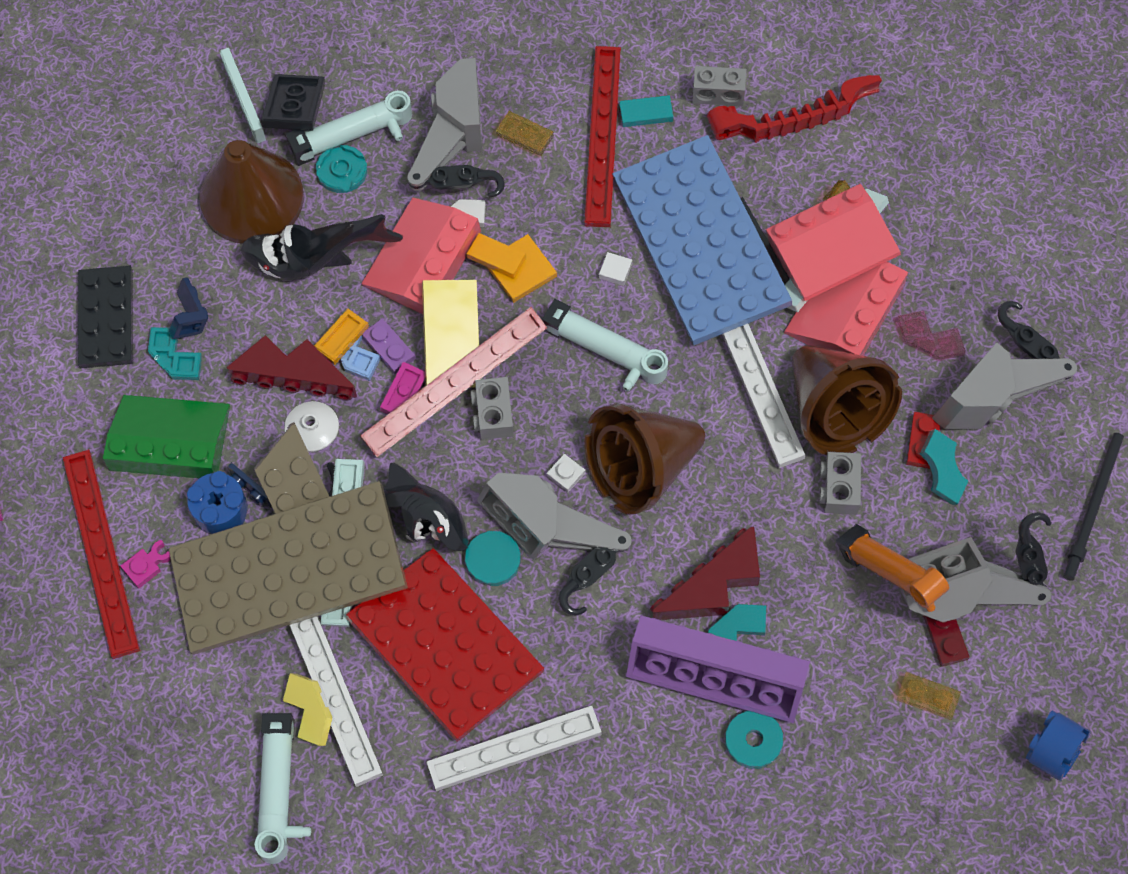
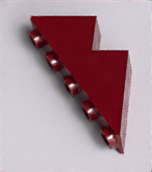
[226,335,357,400]
[650,527,760,620]

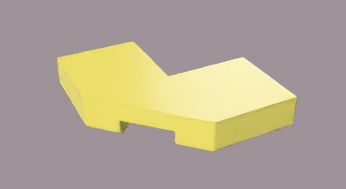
[283,673,333,746]

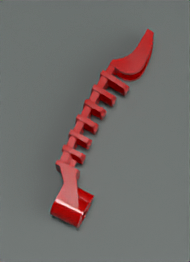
[707,75,882,143]

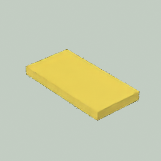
[422,280,479,388]

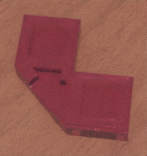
[897,310,966,361]

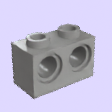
[692,66,746,107]
[471,377,514,440]
[819,452,861,515]

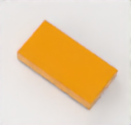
[467,233,526,278]
[314,308,369,365]

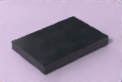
[261,74,325,130]

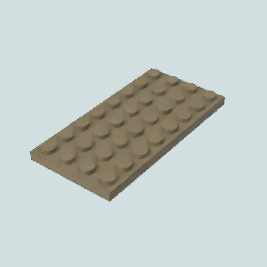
[169,481,408,655]

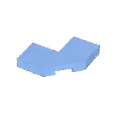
[340,335,381,381]

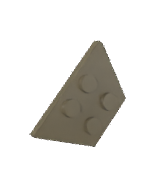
[254,422,329,514]

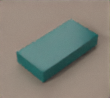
[619,95,673,127]

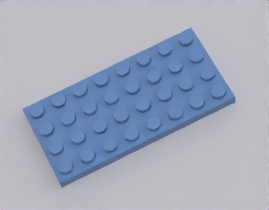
[613,135,792,346]

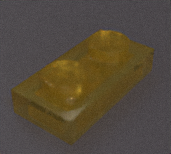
[496,111,554,156]
[896,672,961,720]

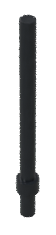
[1063,433,1124,581]

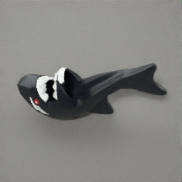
[240,214,403,281]
[327,462,468,551]

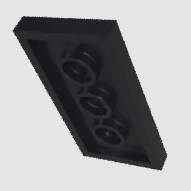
[78,265,133,369]

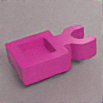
[121,540,171,588]

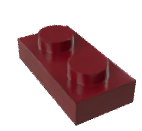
[923,615,970,667]

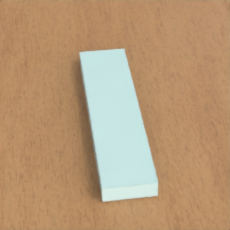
[220,48,266,143]

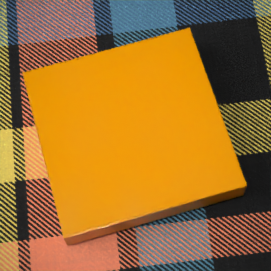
[487,234,557,303]

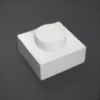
[547,454,585,493]

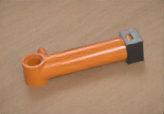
[835,524,950,612]

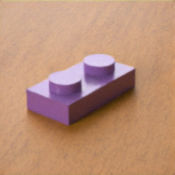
[362,318,416,374]

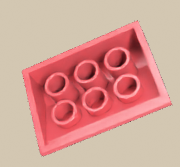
[766,183,901,301]
[362,198,481,314]
[784,262,908,356]

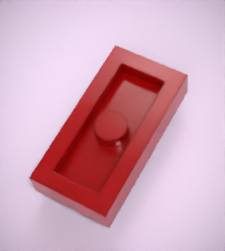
[906,412,940,469]

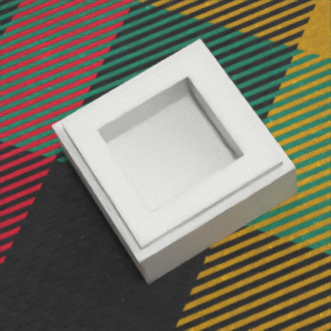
[599,252,632,286]

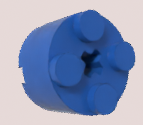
[187,471,248,534]
[1026,710,1091,782]

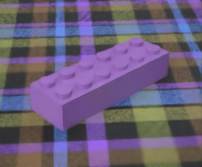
[626,615,810,723]

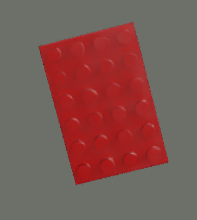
[346,548,544,742]

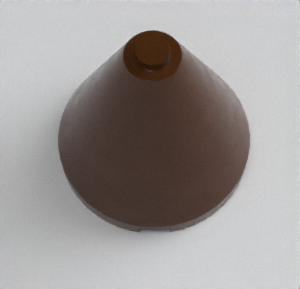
[199,140,304,244]
[792,345,902,455]
[584,403,705,515]

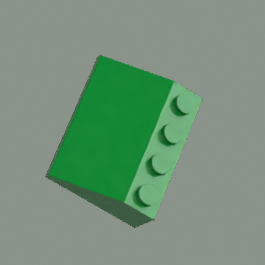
[103,395,230,479]

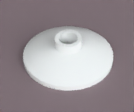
[285,401,339,452]

